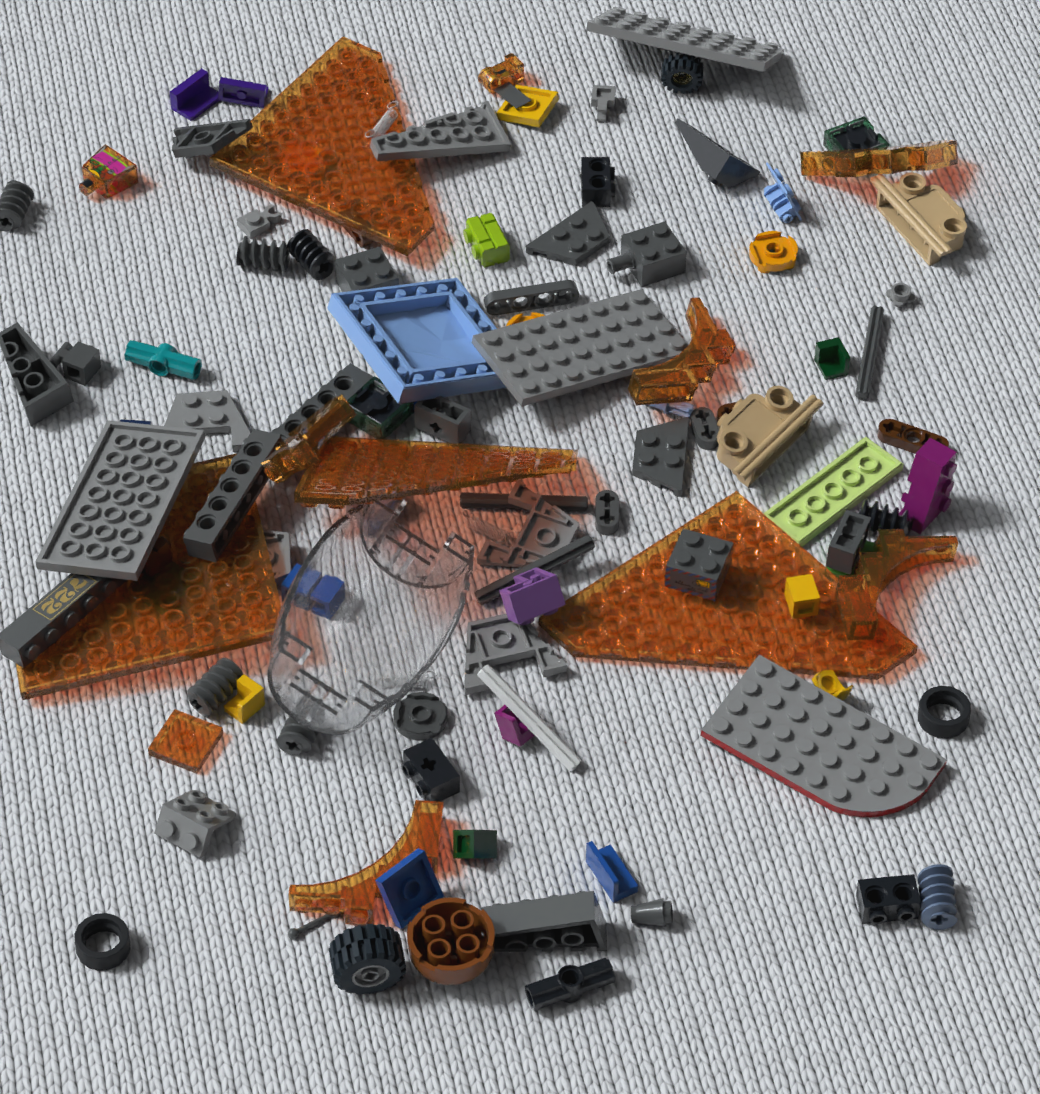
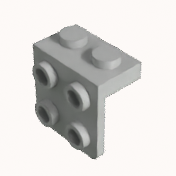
[154,790,236,858]

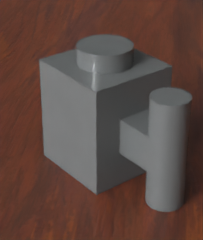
[49,341,101,386]

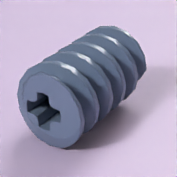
[917,864,958,930]

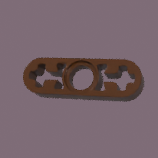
[877,419,949,454]

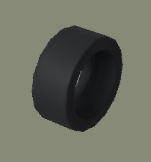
[918,686,971,739]
[74,913,131,971]

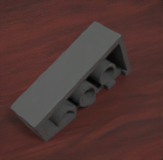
[0,322,74,426]
[481,891,607,952]

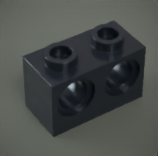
[581,157,615,207]
[856,874,921,924]

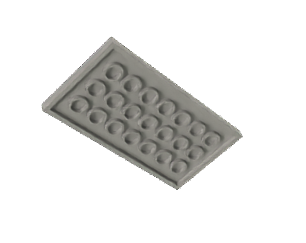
[586,7,784,72]
[472,289,693,407]
[35,420,205,581]

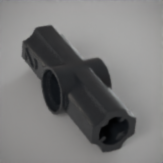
[525,958,615,1011]

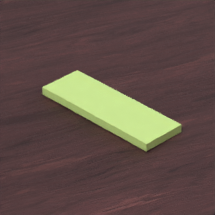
[760,437,904,550]

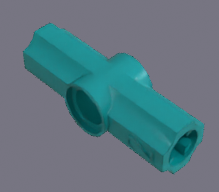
[124,340,202,380]

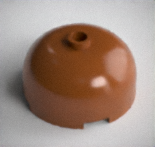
[407,898,495,985]

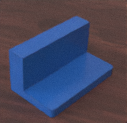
[586,841,638,903]

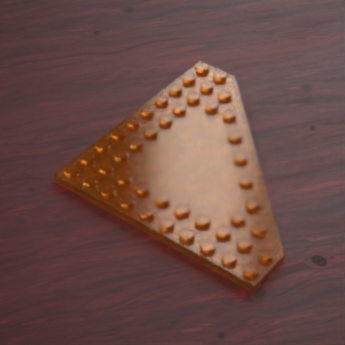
[209,37,434,256]
[294,436,578,509]
[16,453,289,700]
[538,491,918,680]

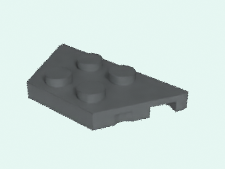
[172,119,253,159]
[526,201,610,266]
[632,417,689,497]

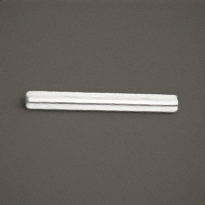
[477,665,581,771]

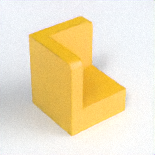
[784,574,820,619]
[224,674,265,724]

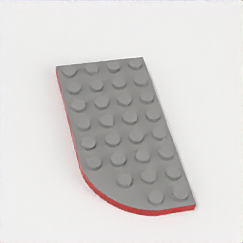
[700,655,947,817]

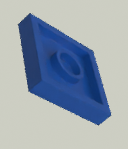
[375,848,444,929]

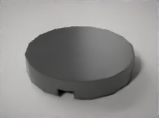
[393,692,448,741]

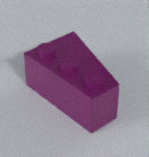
[899,438,957,535]

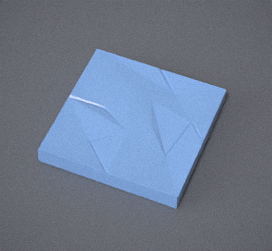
[327,278,506,404]

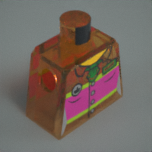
[79,144,139,198]

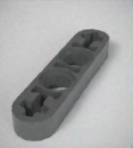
[483,280,579,315]

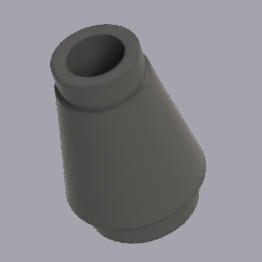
[631,898,673,927]

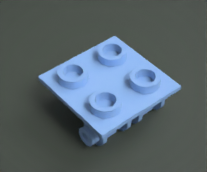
[764,162,802,223]

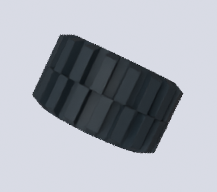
[329,924,406,995]

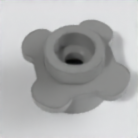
[886,283,915,307]

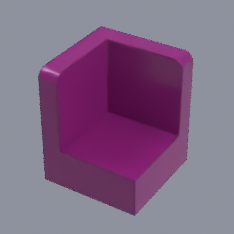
[494,705,535,747]

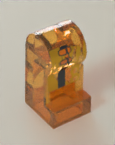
[478,53,524,94]

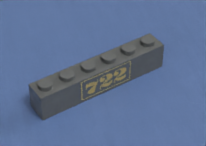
[0,573,127,668]

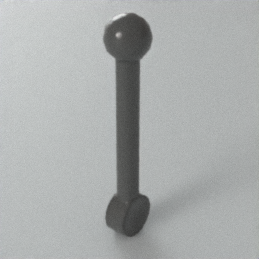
[288,907,341,939]

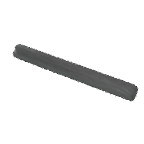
[855,306,884,400]
[460,492,588,512]
[475,535,595,605]

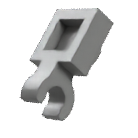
[591,85,616,122]

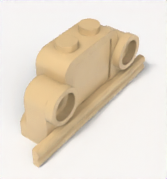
[870,173,967,266]
[716,386,824,487]

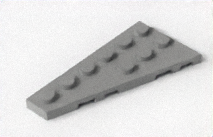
[370,101,511,161]

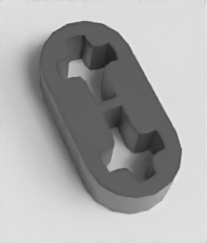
[691,407,719,450]
[595,490,619,535]

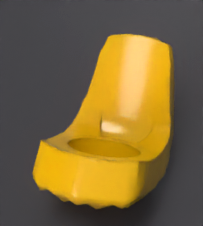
[812,670,853,701]

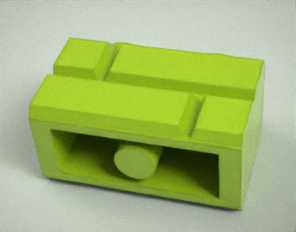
[463,213,510,268]

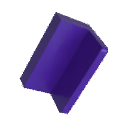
[170,68,220,121]
[218,77,269,108]

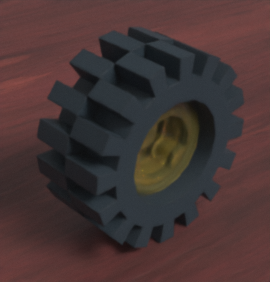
[661,52,704,94]

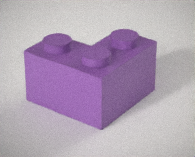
[499,567,566,625]

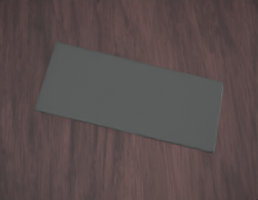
[494,82,532,109]

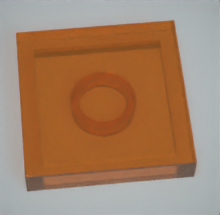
[148,709,223,774]

